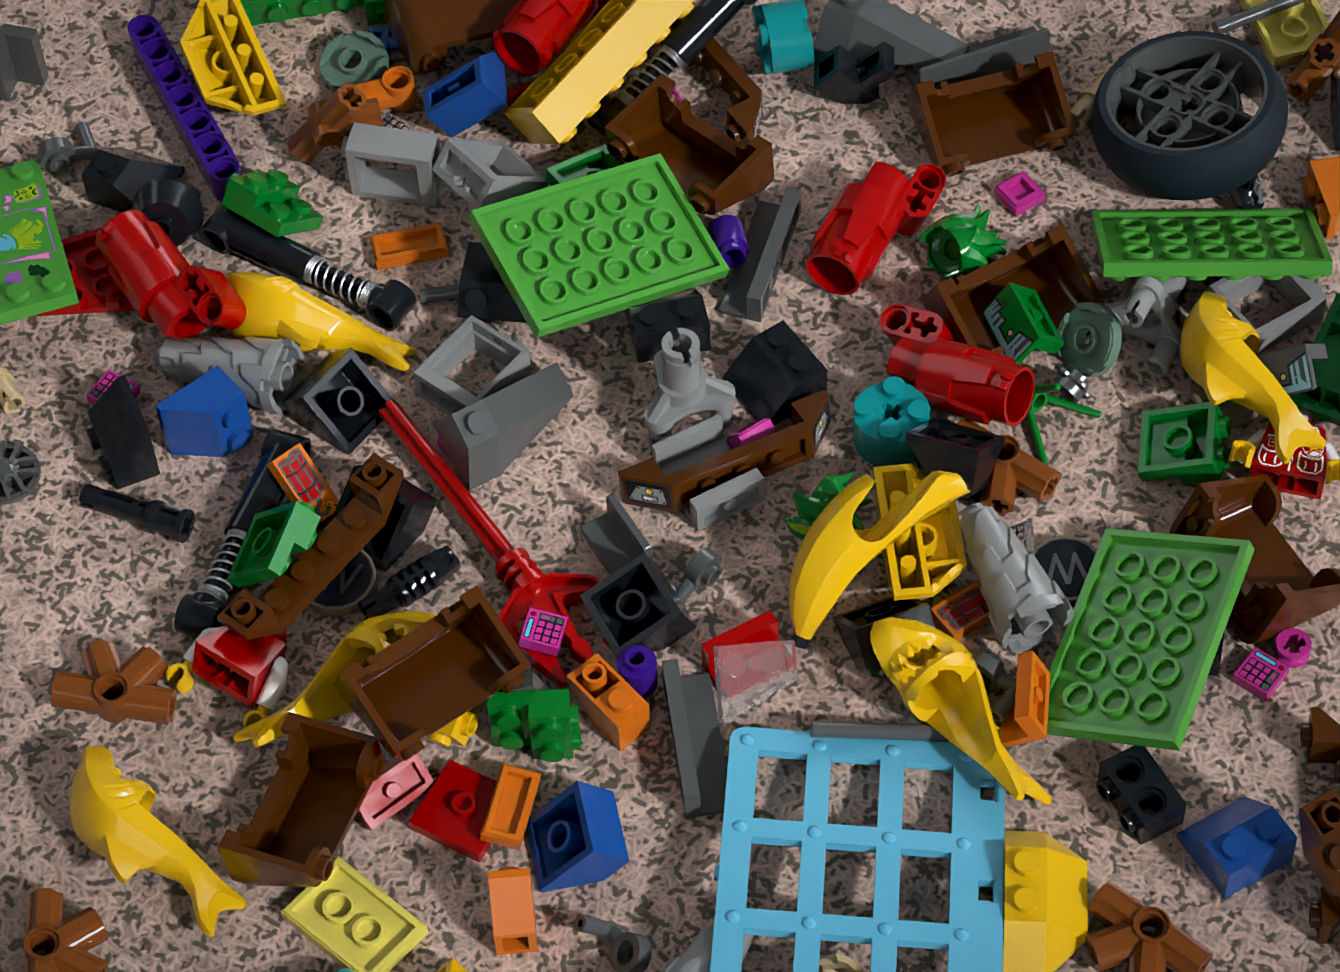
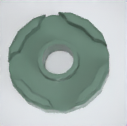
[319,30,389,92]
[1057,302,1122,377]

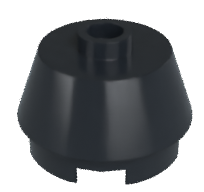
[132,177,204,247]

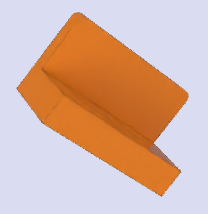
[1000,650,1050,748]

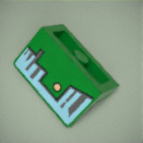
[983,283,1064,365]

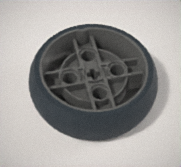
[1091,31,1288,201]

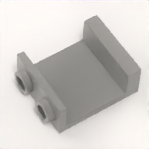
[652,414,765,531]

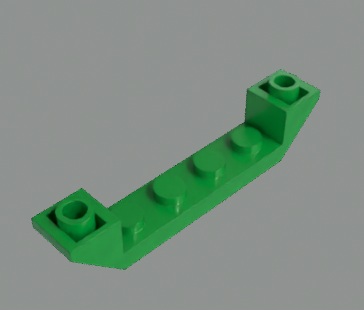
[240,0,387,26]

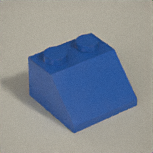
[155,365,254,457]
[526,781,630,893]
[1176,796,1298,899]

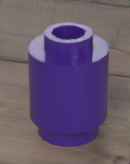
[707,215,749,269]
[617,645,658,699]

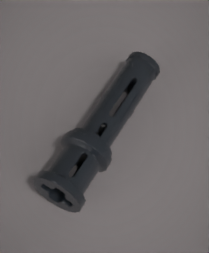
[79,483,195,543]

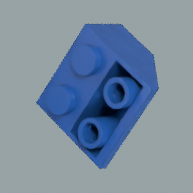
[423,51,508,137]

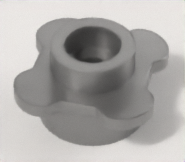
[1054,366,1091,403]

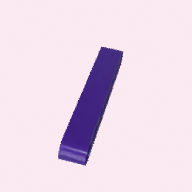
[127,15,242,202]

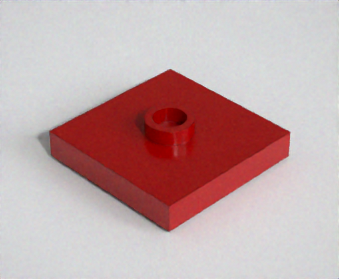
[408,760,497,862]

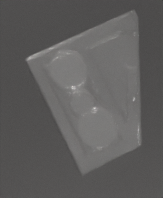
[713,639,797,724]

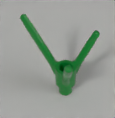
[1026,383,1102,466]

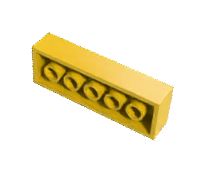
[504,0,694,144]

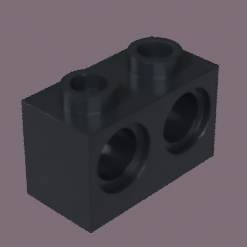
[1096,745,1187,845]

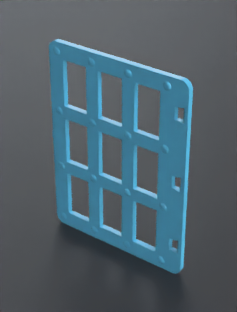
[710,727,1005,972]

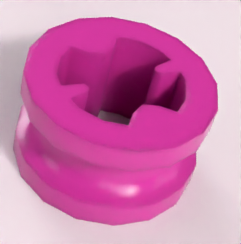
[1274,628,1312,668]

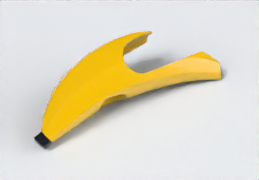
[788,471,971,649]

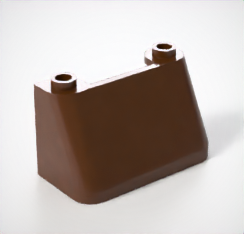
[384,0,519,75]
[907,51,1077,177]
[604,73,774,215]
[921,224,1105,355]
[1169,474,1340,644]
[333,585,532,761]
[218,712,385,887]

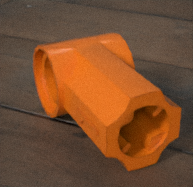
[355,66,418,112]

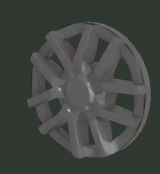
[0,440,41,505]

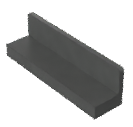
[905,26,1050,89]
[719,187,801,322]
[662,659,727,818]

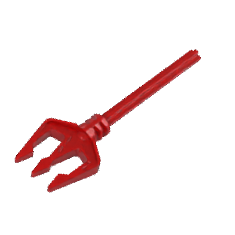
[378,400,610,689]

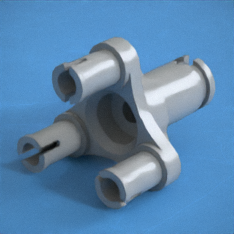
[1085,276,1188,378]
[644,328,736,447]

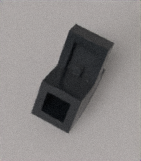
[814,41,894,104]

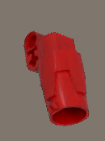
[492,0,610,76]
[805,161,946,295]
[95,210,246,339]
[879,303,1035,427]

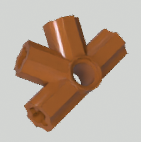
[1284,10,1340,102]
[287,83,383,162]
[956,419,1060,517]
[50,639,177,725]
[1085,880,1214,972]
[23,888,108,972]

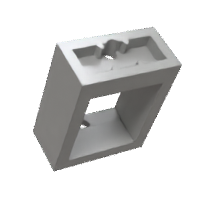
[341,122,444,207]
[432,139,548,209]
[1208,276,1327,355]
[413,315,531,415]

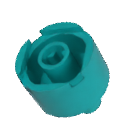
[752,0,814,75]
[853,376,930,466]

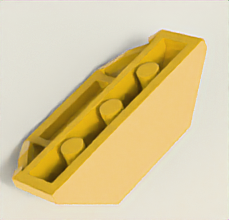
[179,0,286,116]
[873,463,967,601]
[1003,830,1088,972]

